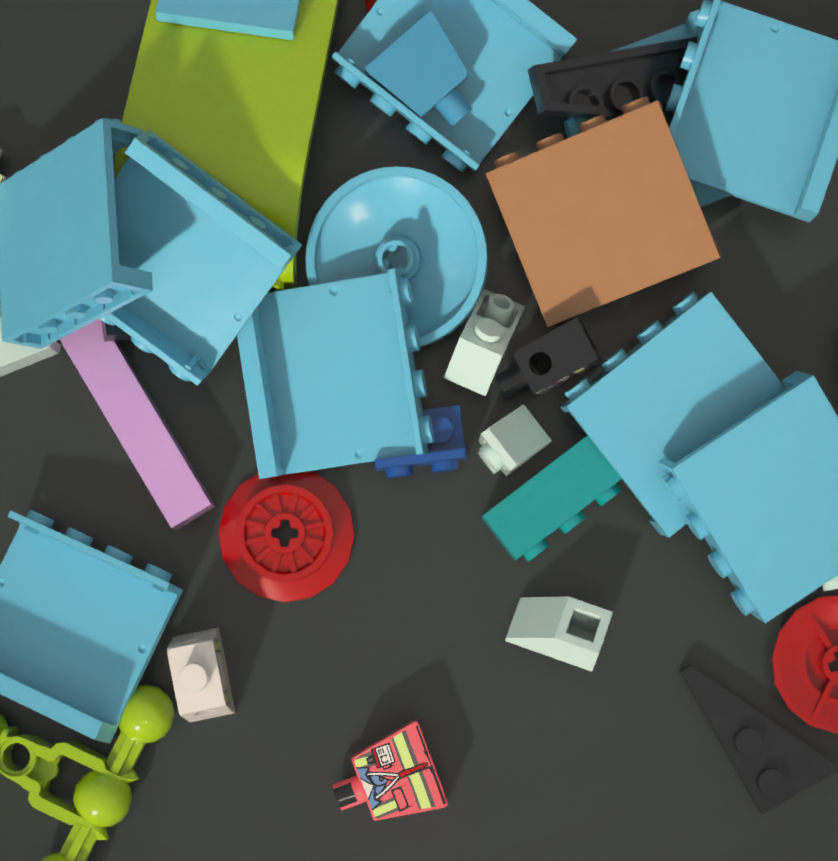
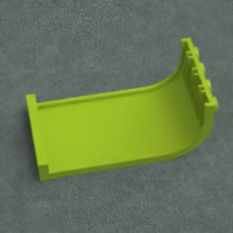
[114,0,339,293]

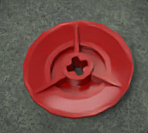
[218,471,355,602]
[772,595,838,734]

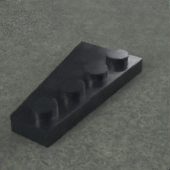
[527,37,698,125]

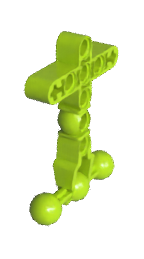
[0,684,174,861]

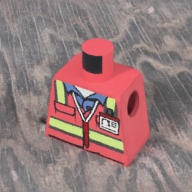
[332,719,448,821]

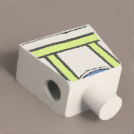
[167,627,236,722]

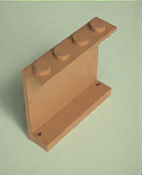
[486,96,722,327]

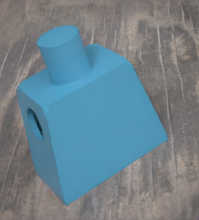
[364,10,473,127]

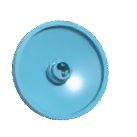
[305,166,489,347]

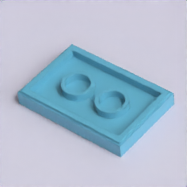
[156,0,301,40]

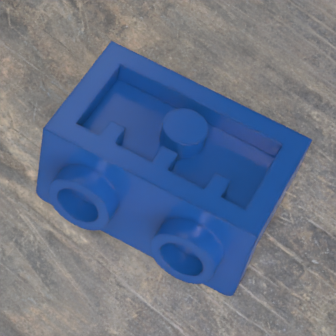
[375,405,467,478]

